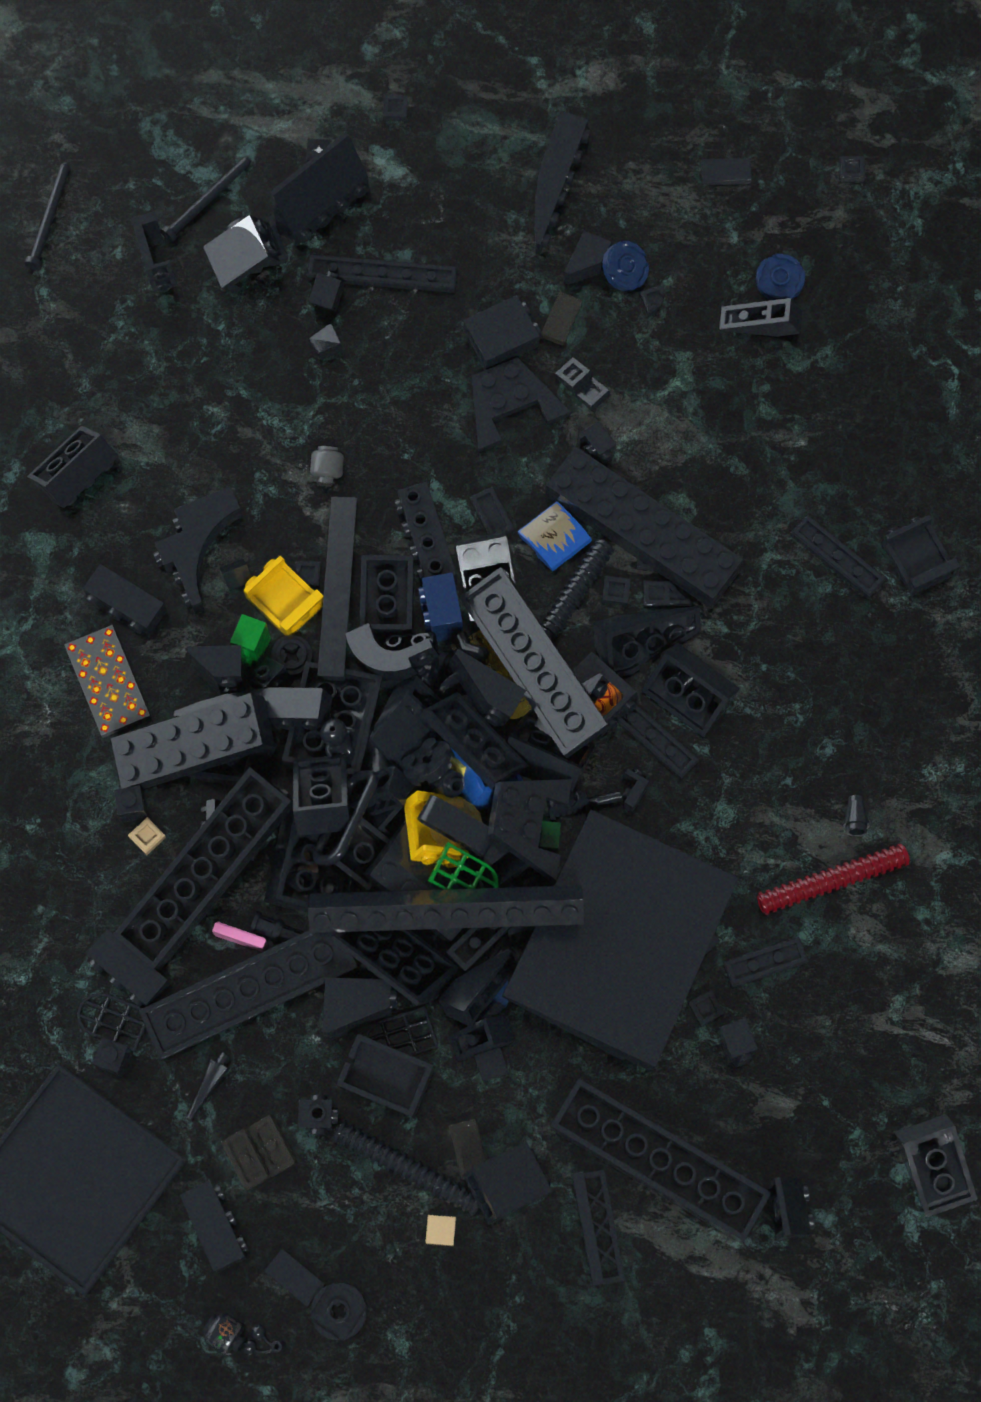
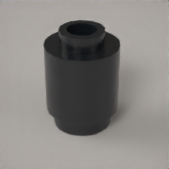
[427,769,465,798]

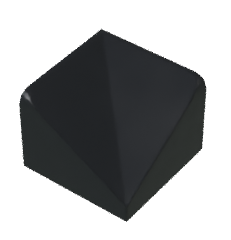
[309,324,342,360]

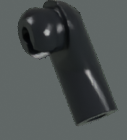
[455,632,489,662]

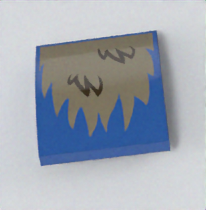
[518,501,592,571]

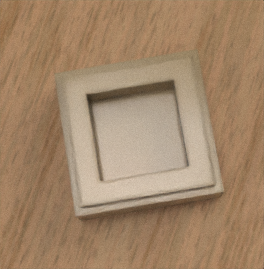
[128,817,166,855]
[426,1215,456,1246]

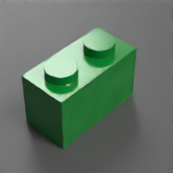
[230,614,271,666]

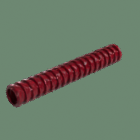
[757,843,910,915]

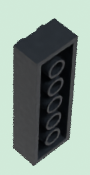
[111,693,276,790]

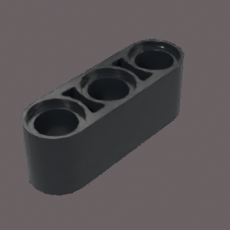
[417,795,494,857]

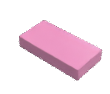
[212,922,268,952]

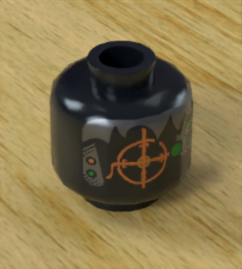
[202,1312,246,1355]

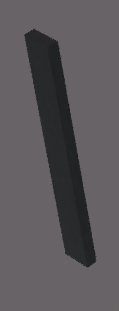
[318,497,357,681]

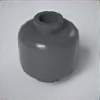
[310,446,344,484]

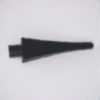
[187,1052,230,1121]

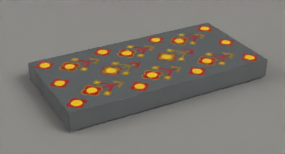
[64,625,151,738]

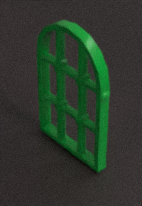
[428,842,499,890]

